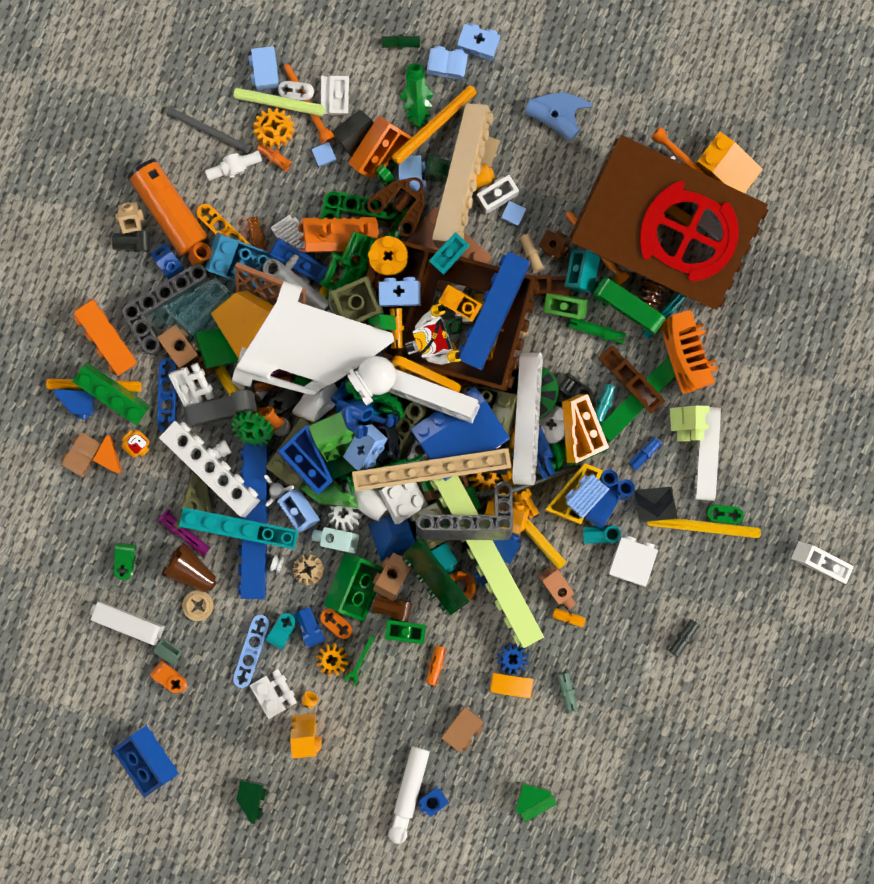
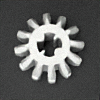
[328,506,361,531]

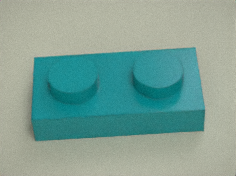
[429,232,470,275]

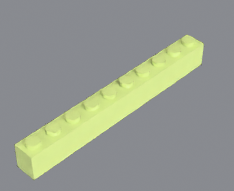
[430,476,544,648]

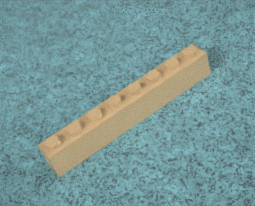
[432,103,493,248]

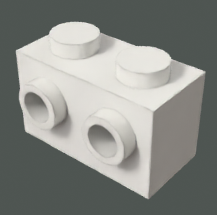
[476,175,519,214]

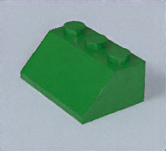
[323,552,384,622]

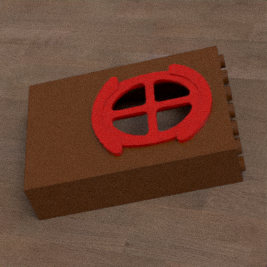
[568,135,768,310]

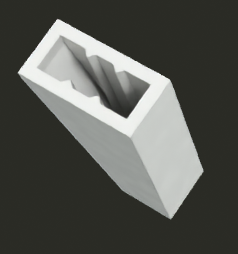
[90,602,165,645]

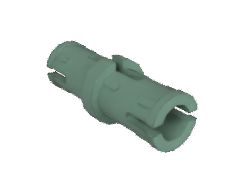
[557,673,578,713]

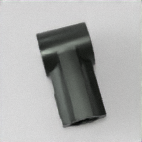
[112,231,151,252]

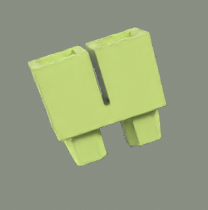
[670,406,710,441]

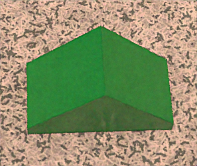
[515,782,552,814]

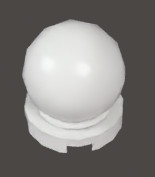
[345,356,396,405]

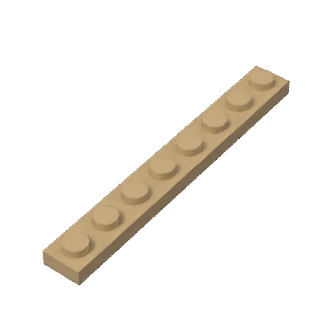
[352,448,511,491]

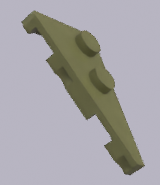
[175,471,211,529]

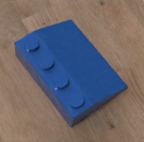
[410,387,510,481]

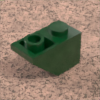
[236,779,267,824]

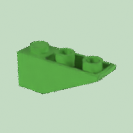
[299,481,358,508]

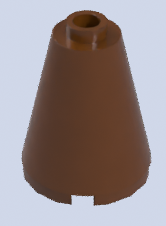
[161,543,217,592]

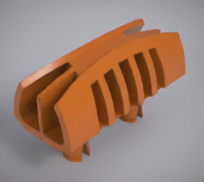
[298,217,379,253]
[660,310,718,394]

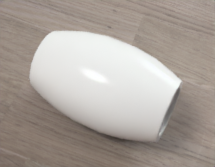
[345,484,389,521]

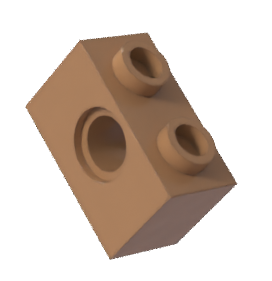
[157,324,200,369]
[372,553,412,601]

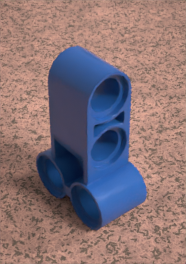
[585,469,635,529]

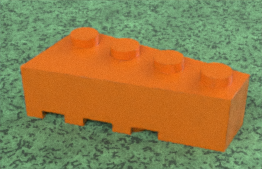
[73,298,137,376]

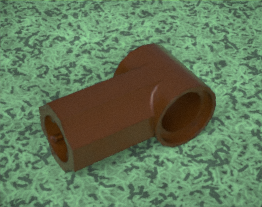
[372,595,413,622]

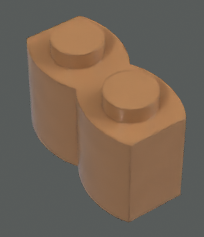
[61,432,101,478]

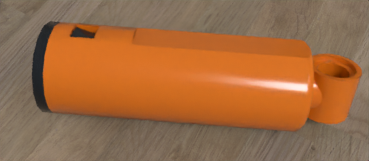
[127,159,212,266]

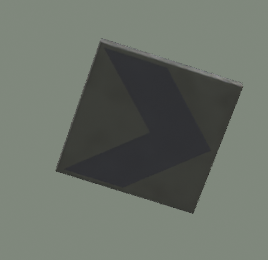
[634,487,678,522]

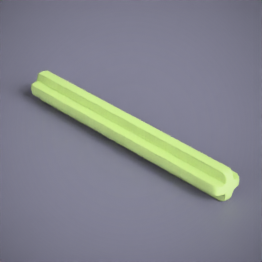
[233,88,325,116]

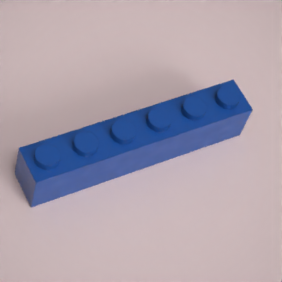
[458,252,531,370]

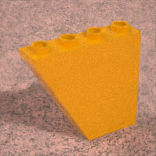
[211,290,274,358]

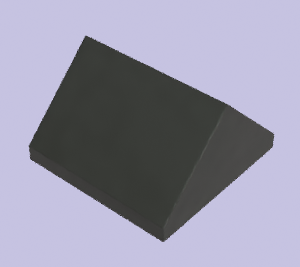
[332,110,374,157]

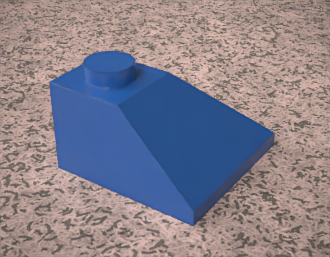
[368,516,415,561]

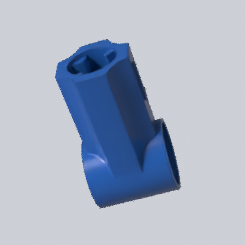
[295,607,326,648]

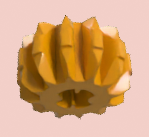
[468,472,500,491]
[316,644,349,677]

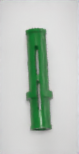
[568,318,627,345]

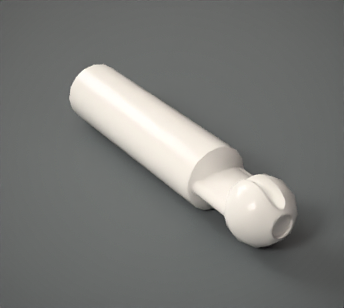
[388,746,430,844]

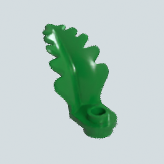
[400,63,433,128]
[345,379,404,418]

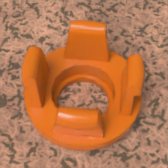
[450,571,476,600]

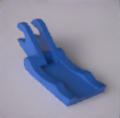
[537,424,555,479]

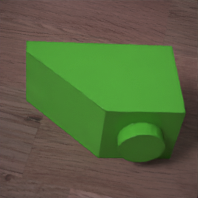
[544,293,589,319]

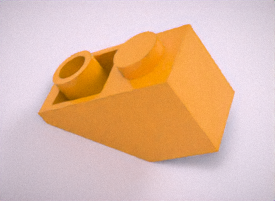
[438,285,482,322]

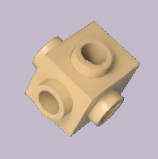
[115,202,144,234]

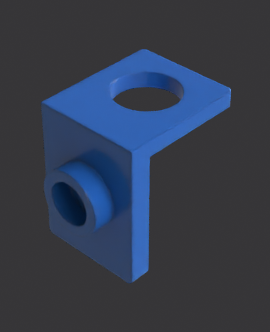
[150,243,185,279]

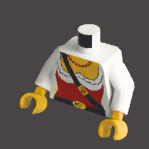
[405,303,461,365]

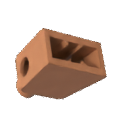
[537,565,576,610]

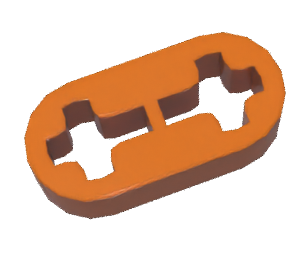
[320,609,352,639]

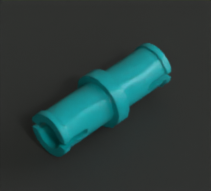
[595,384,617,423]

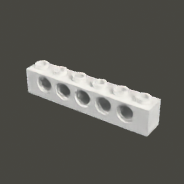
[159,421,260,518]

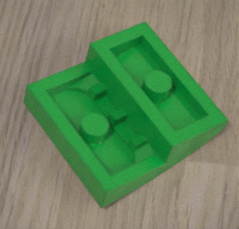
[194,328,238,369]

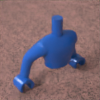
[337,399,398,439]

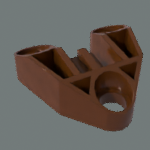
[367,177,424,237]

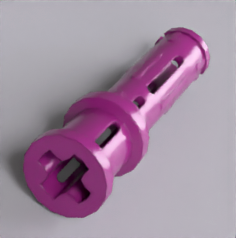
[157,509,211,557]

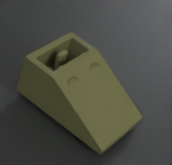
[460,383,517,437]

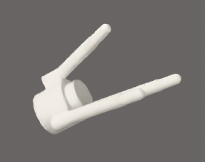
[264,475,294,506]

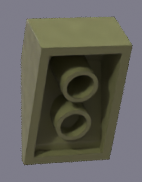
[265,417,322,490]

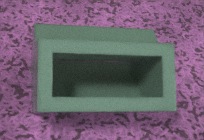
[153,638,183,666]

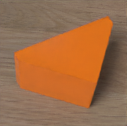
[93,435,123,474]

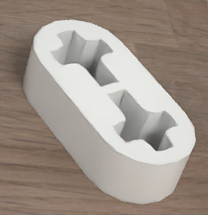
[278,81,314,100]

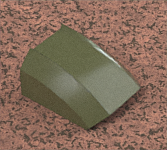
[328,276,384,323]

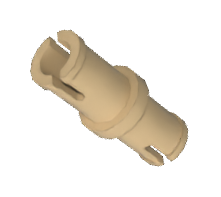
[519,234,545,273]

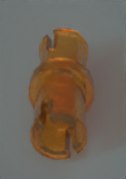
[246,216,266,251]

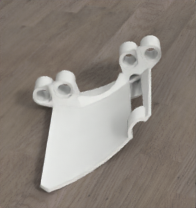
[232,281,394,395]

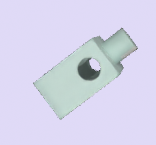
[312,527,359,554]

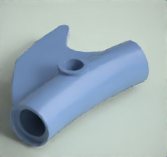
[525,92,592,142]

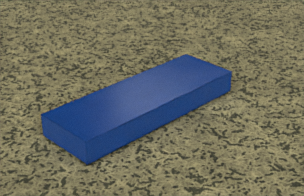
[269,237,328,283]

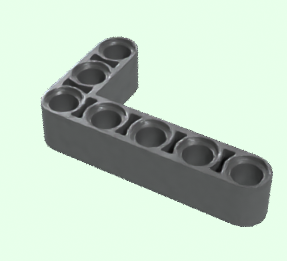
[123,264,208,355]
[416,481,513,540]

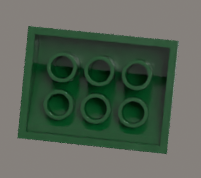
[403,539,470,615]

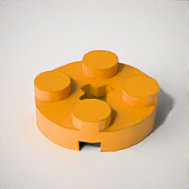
[368,236,408,276]

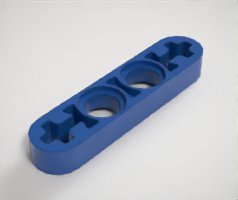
[157,358,177,433]

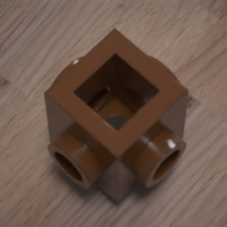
[538,230,570,260]

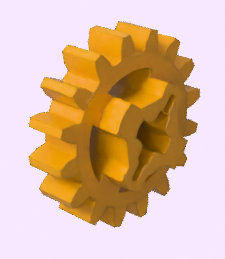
[253,108,295,149]

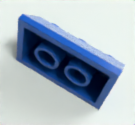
[112,725,179,798]

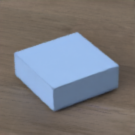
[312,142,336,167]
[501,201,526,227]

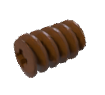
[637,279,666,311]

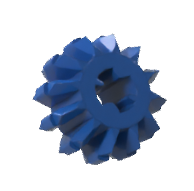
[497,643,529,675]

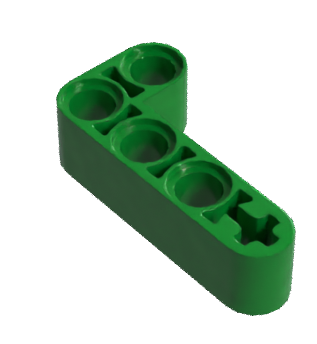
[321,191,398,222]
[593,277,666,335]

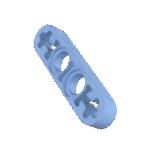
[233,615,270,688]

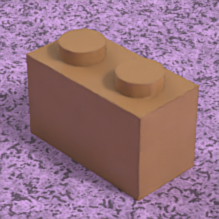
[441,706,484,753]

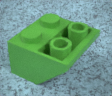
[309,411,355,462]

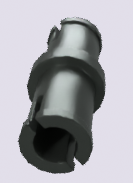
[668,619,700,657]

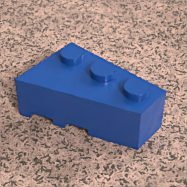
[276,425,333,495]

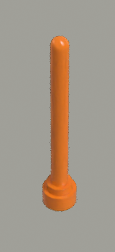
[283,64,335,144]
[650,127,710,177]
[565,211,630,286]

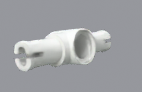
[205,151,262,181]

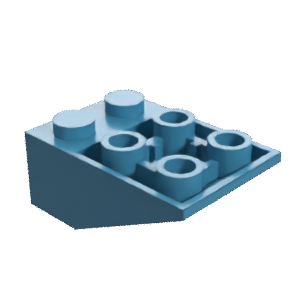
[204,232,273,288]

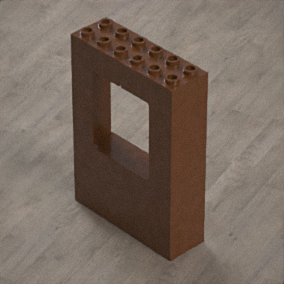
[362,234,540,391]

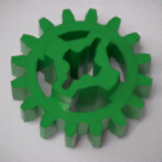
[231,410,274,447]

